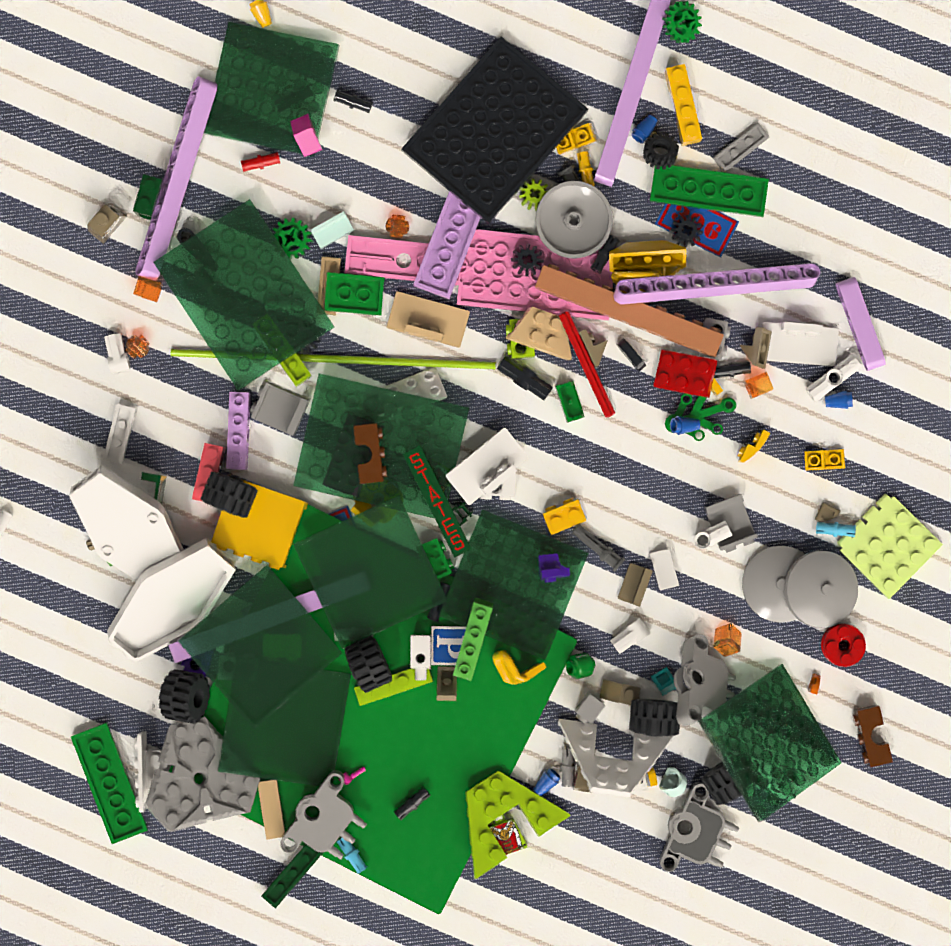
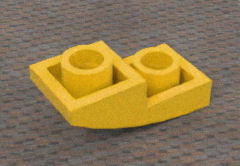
[556,123,597,155]
[737,430,770,463]
[804,449,845,471]

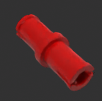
[240,152,281,172]

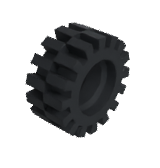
[643,132,679,169]

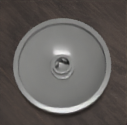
[535,181,613,259]
[742,546,805,623]
[784,551,858,628]

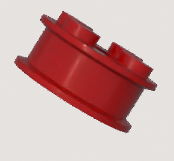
[821,623,866,667]

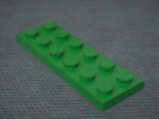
[649,165,769,218]
[71,722,149,844]

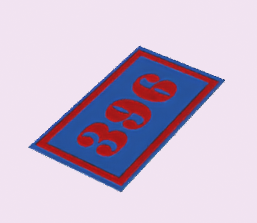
[655,204,739,258]

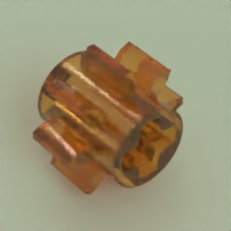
[385,214,409,238]
[125,335,150,359]

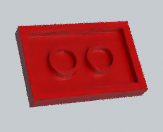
[653,349,717,398]

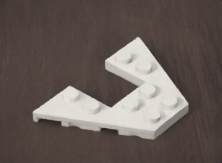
[558,719,673,797]

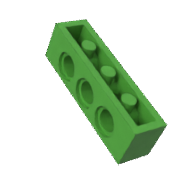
[453,598,494,681]

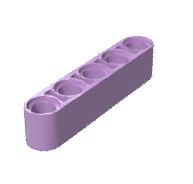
[836,277,886,371]

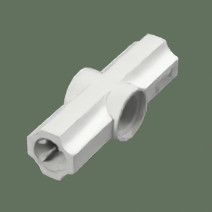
[805,354,861,402]

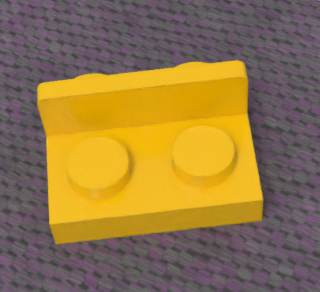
[542,497,587,535]

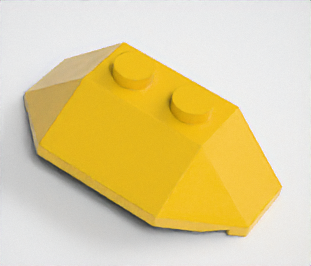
[609,240,686,276]

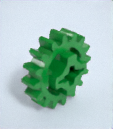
[662,1,702,43]
[271,217,313,260]

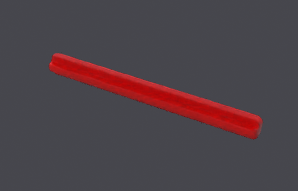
[559,311,615,418]

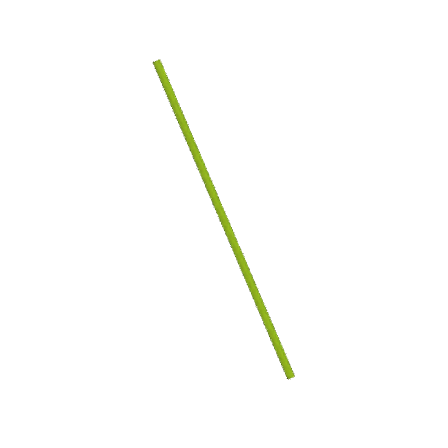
[171,349,496,370]

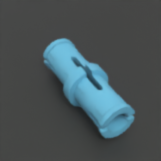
[816,522,856,537]
[336,838,368,874]

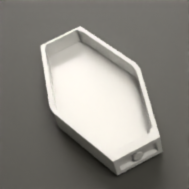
[69,465,184,580]
[107,538,235,662]

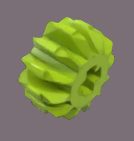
[519,178,549,211]

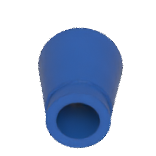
[631,115,657,144]
[825,390,853,409]
[670,416,700,435]
[533,768,561,796]

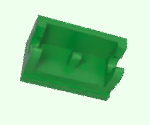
[555,381,585,423]

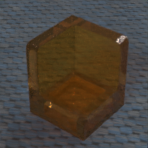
[133,276,163,302]
[743,372,774,399]
[713,623,742,657]

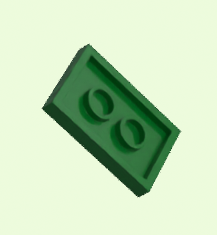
[323,272,384,316]

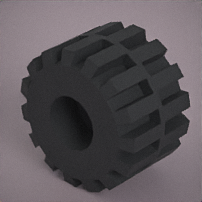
[200,472,258,518]
[345,635,392,693]
[158,669,210,724]
[629,699,680,737]
[701,753,759,805]

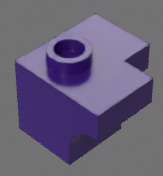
[537,553,570,583]

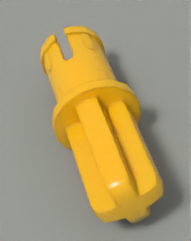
[576,151,595,187]

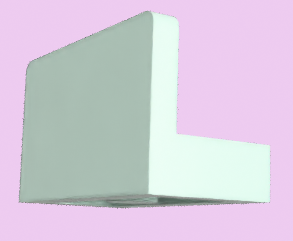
[311,211,354,249]

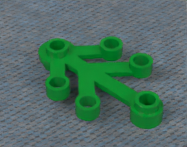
[665,394,736,441]

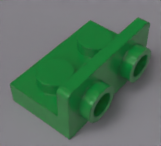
[416,538,454,582]

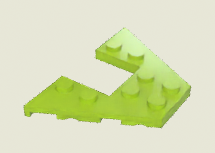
[465,771,571,879]

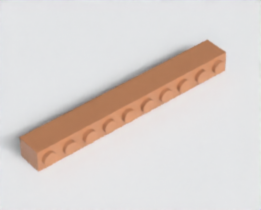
[535,264,724,358]

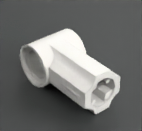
[104,333,130,374]
[694,521,732,549]
[610,617,651,654]

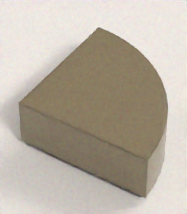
[814,502,840,522]

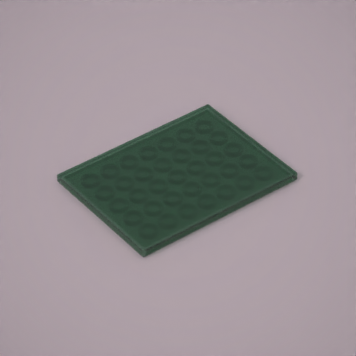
[153,199,335,391]
[293,373,469,519]

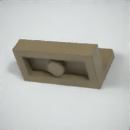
[618,563,653,607]

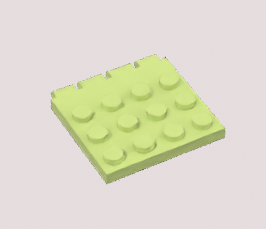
[837,494,943,599]

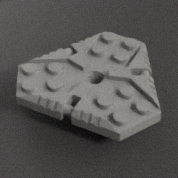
[144,717,260,832]

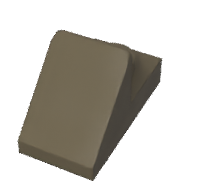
[740,327,772,369]
[579,329,608,368]
[437,667,457,701]
[599,679,641,705]

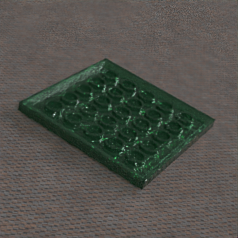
[204,22,340,157]
[439,509,589,660]
[698,664,841,822]

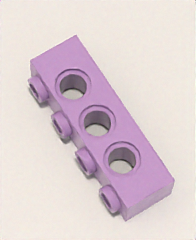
[226,392,251,470]

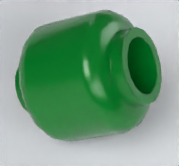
[566,652,596,679]

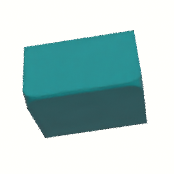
[651,667,676,696]

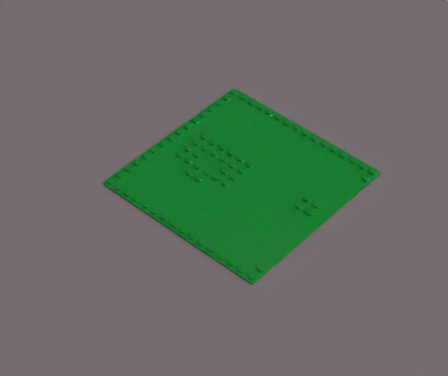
[168,504,577,914]

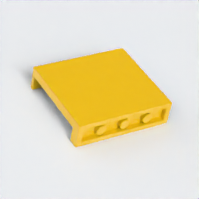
[211,479,308,570]

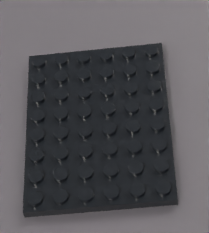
[401,36,589,224]

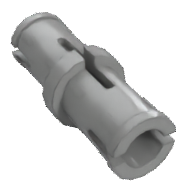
[560,747,575,787]

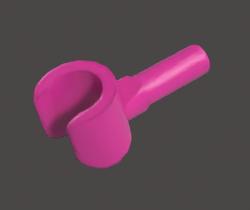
[339,766,366,785]

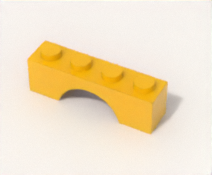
[664,64,702,146]

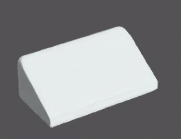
[650,548,679,590]

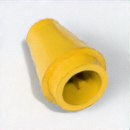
[249,0,273,28]

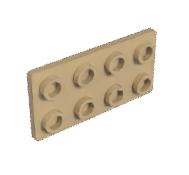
[387,292,470,348]

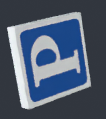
[431,626,467,665]

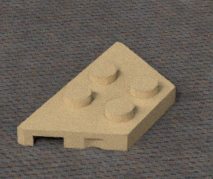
[506,307,572,360]

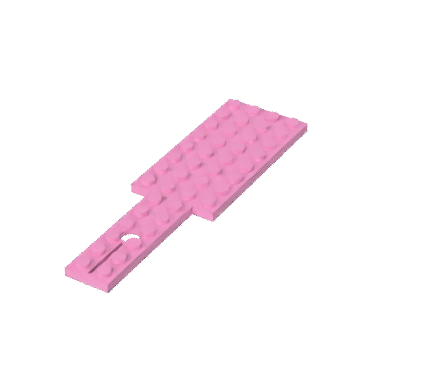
[344,229,617,321]

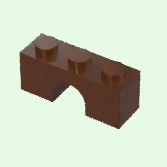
[354,423,387,484]
[852,704,893,768]

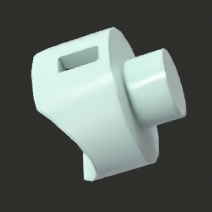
[659,767,687,797]

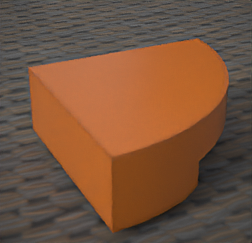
[808,673,821,695]

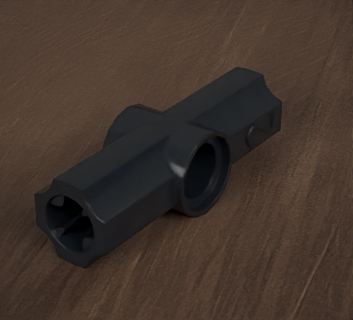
[497,355,553,401]

